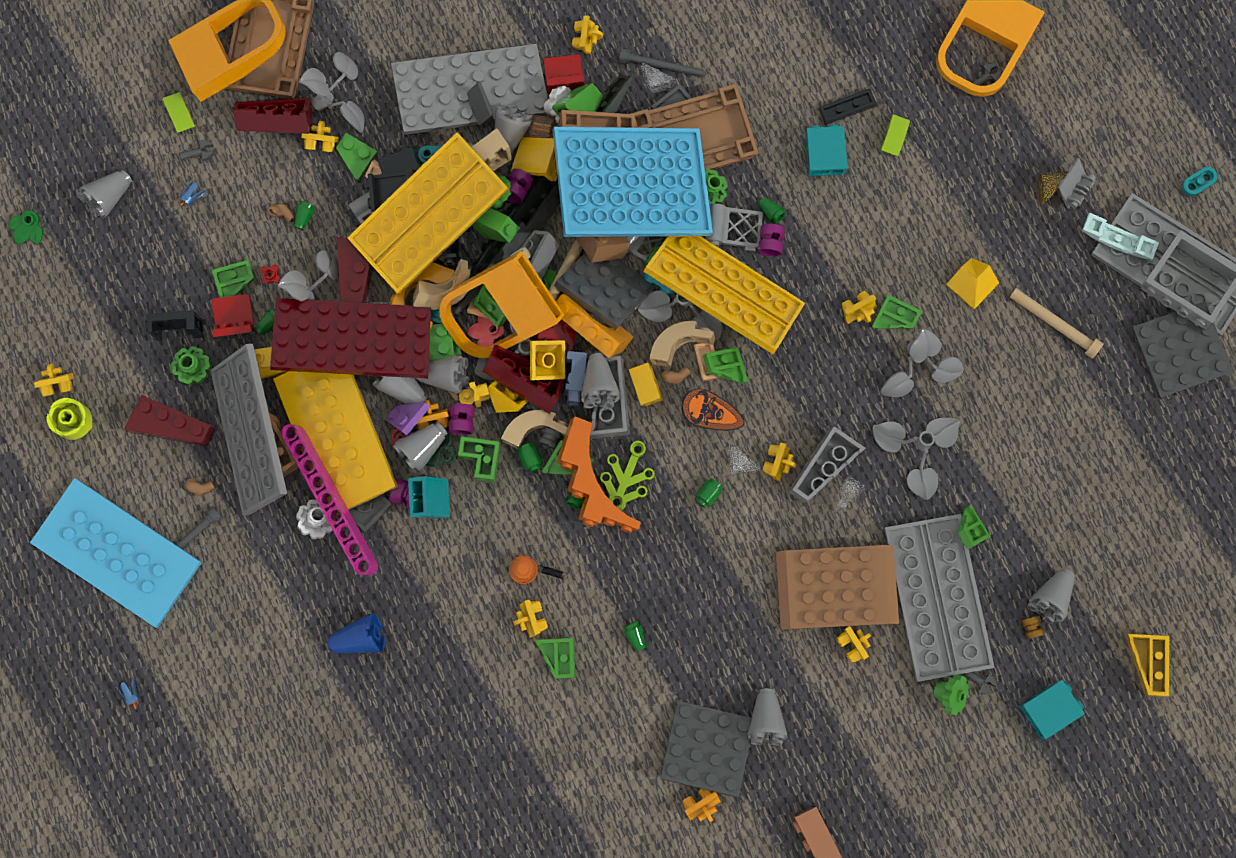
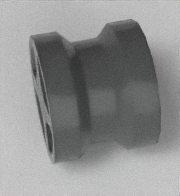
[538,427,561,449]

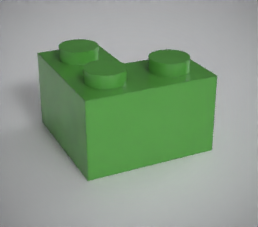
[458,436,501,483]

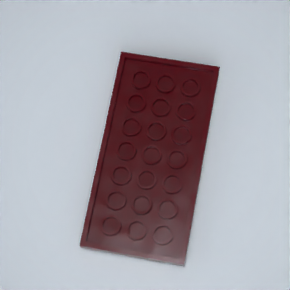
[270,298,431,379]

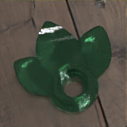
[426,434,456,467]

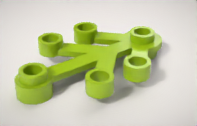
[600,441,655,511]

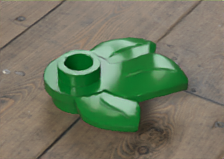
[8,210,43,245]

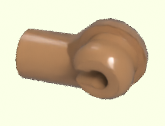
[267,204,295,223]
[662,366,691,384]
[186,478,216,496]

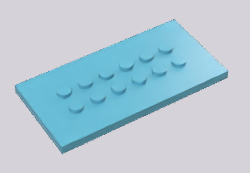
[30,478,202,628]

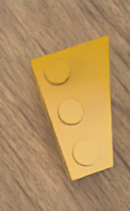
[1126,634,1169,697]

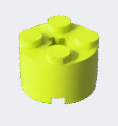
[47,398,92,440]

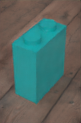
[805,124,848,176]
[408,476,450,519]
[1019,680,1085,740]

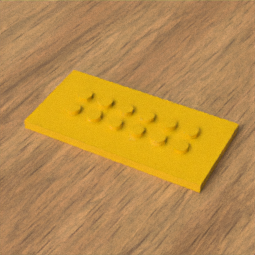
[347,132,509,294]
[643,236,805,354]
[273,371,398,516]

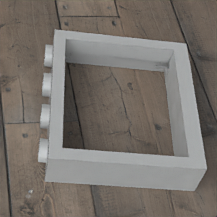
[1140,230,1236,330]

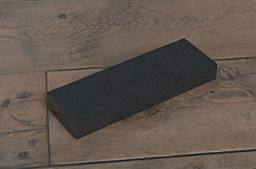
[818,88,877,125]

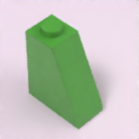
[552,83,603,117]
[471,208,520,243]

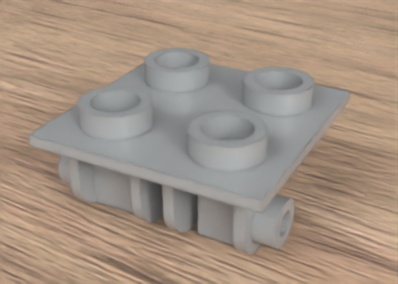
[1058,158,1096,209]

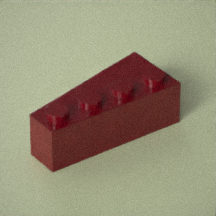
[233,98,313,134]
[337,237,373,303]
[483,345,564,414]
[124,395,215,447]

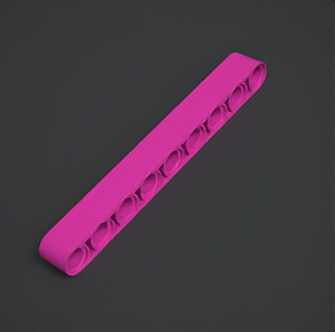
[281,424,378,575]

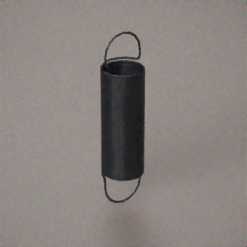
[537,565,568,580]

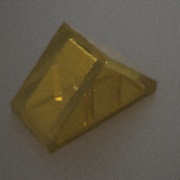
[1037,172,1068,206]

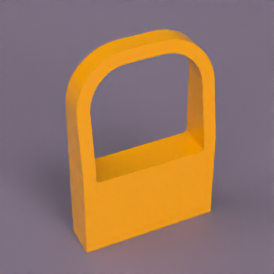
[168,0,286,102]
[936,0,1045,97]
[439,250,564,358]

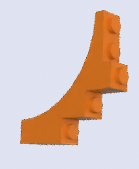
[556,417,641,533]

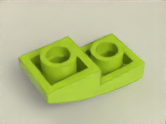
[162,92,195,133]
[880,114,910,156]

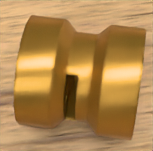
[1020,616,1046,640]

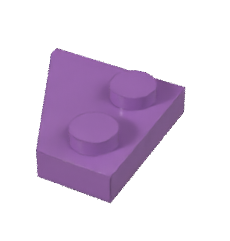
[385,402,430,435]

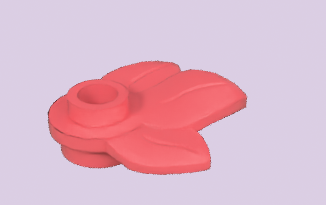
[467,316,504,346]

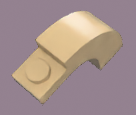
[413,259,470,310]
[650,321,715,368]
[501,410,568,449]

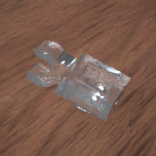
[836,475,865,511]

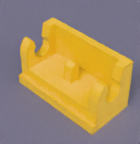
[629,363,664,406]

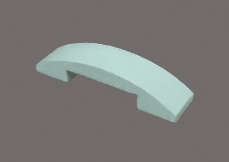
[1082,213,1159,260]

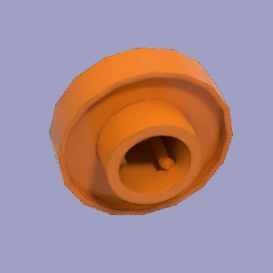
[509,556,538,584]

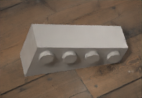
[520,230,559,280]
[590,356,630,439]
[788,427,866,503]

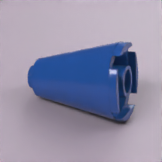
[327,614,385,654]

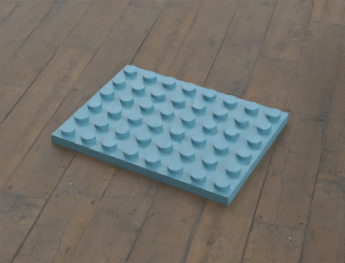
[553,127,713,237]

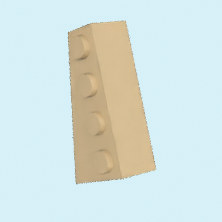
[472,128,512,171]

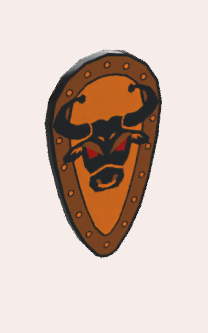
[681,388,744,431]

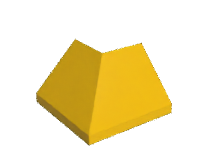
[946,258,999,309]
[530,340,565,380]
[488,380,529,413]

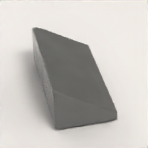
[467,82,494,126]

